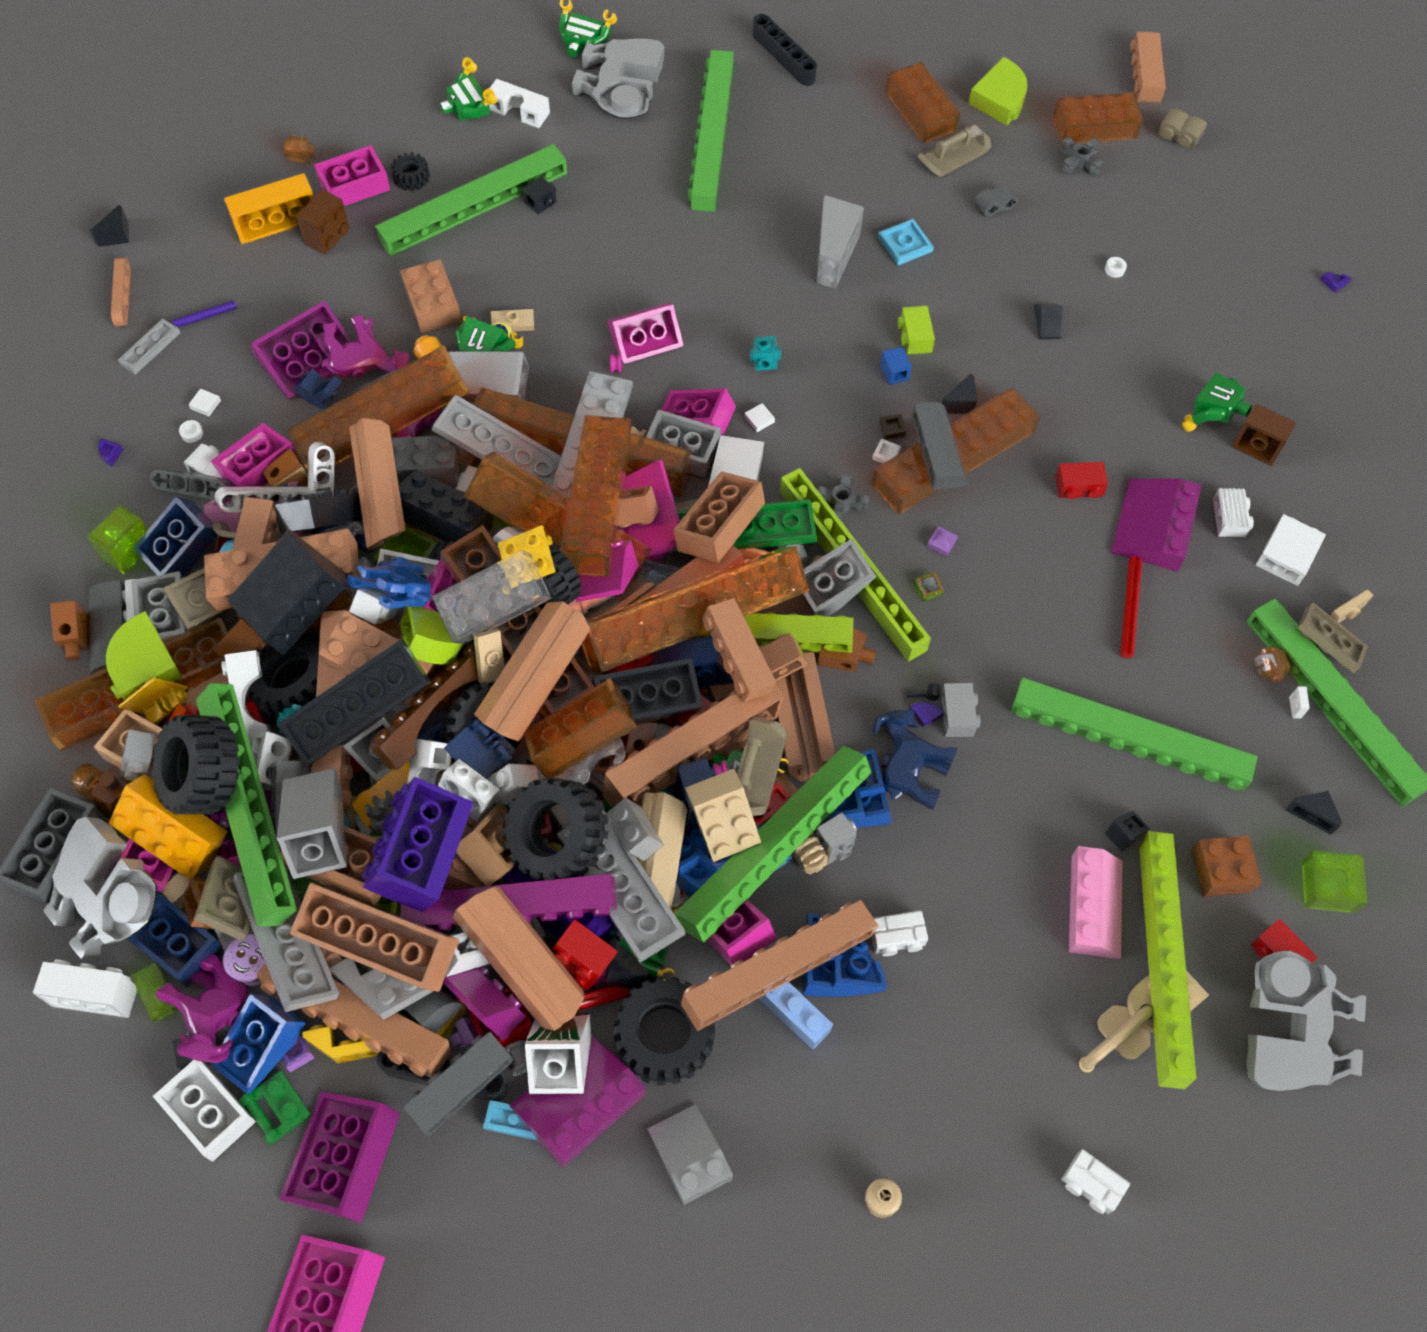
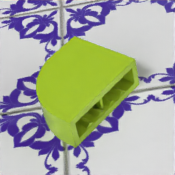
[968,57,1027,126]
[399,607,468,664]
[106,611,182,701]

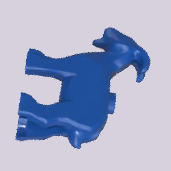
[346,557,432,609]

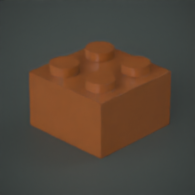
[1191,835,1262,897]

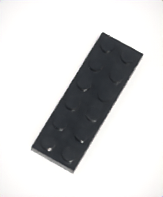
[278,639,432,766]

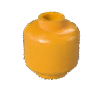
[413,335,446,368]

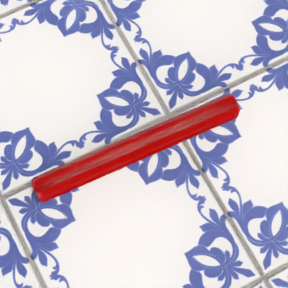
[1120,556,1142,659]

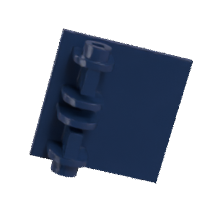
[444,717,516,779]

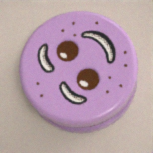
[223,934,266,986]

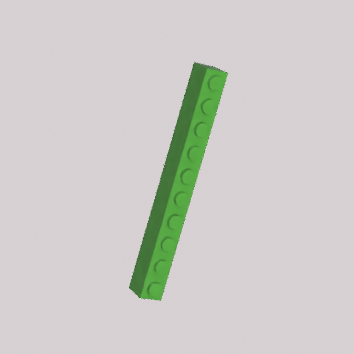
[688,50,734,212]
[375,144,567,256]
[1246,599,1427,807]
[1010,677,1258,791]
[196,683,297,927]
[674,745,871,943]

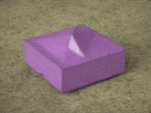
[927,526,958,557]
[283,1035,314,1072]

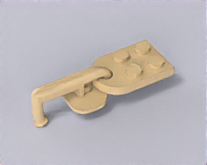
[1079,971,1209,1072]

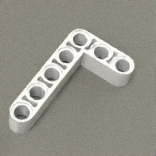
[214,442,335,512]

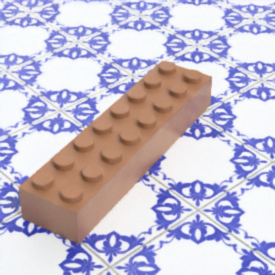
[602,684,785,808]

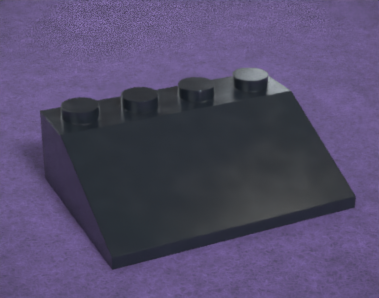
[227,529,348,655]

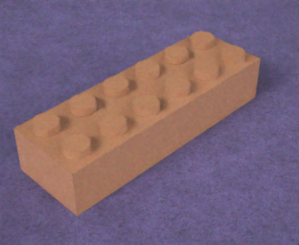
[204,529,360,611]
[290,883,459,992]

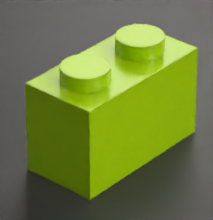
[898,306,935,355]

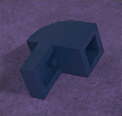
[292,369,341,409]

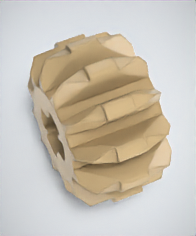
[792,832,828,875]

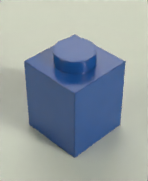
[880,347,912,385]

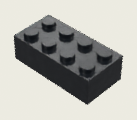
[399,470,494,542]
[275,488,363,533]
[592,658,703,731]

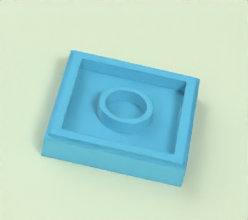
[877,219,934,266]

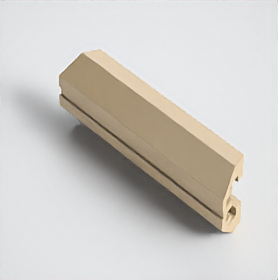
[618,792,687,938]

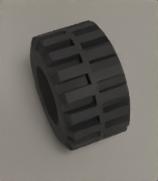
[524,546,582,610]

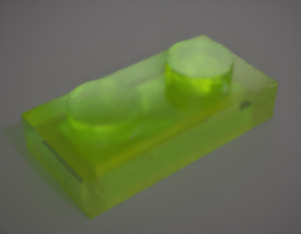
[131,963,178,1022]

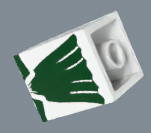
[525,1013,591,1094]

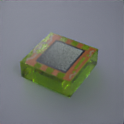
[914,572,945,601]

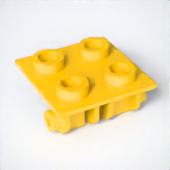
[498,525,556,589]
[118,677,188,725]

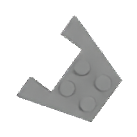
[330,958,432,1020]

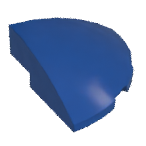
[820,749,892,827]
[676,829,734,897]
[802,912,887,997]

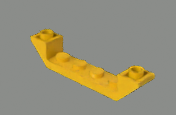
[302,997,466,1064]

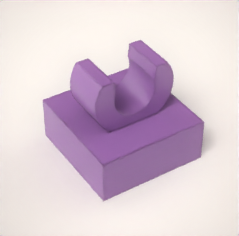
[450,1017,478,1048]

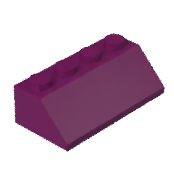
[443,966,526,1041]

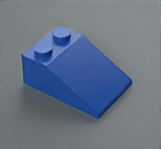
[211,994,306,1094]

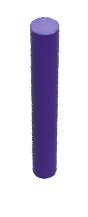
[172,300,237,328]

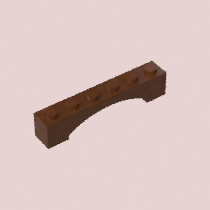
[369,643,479,770]

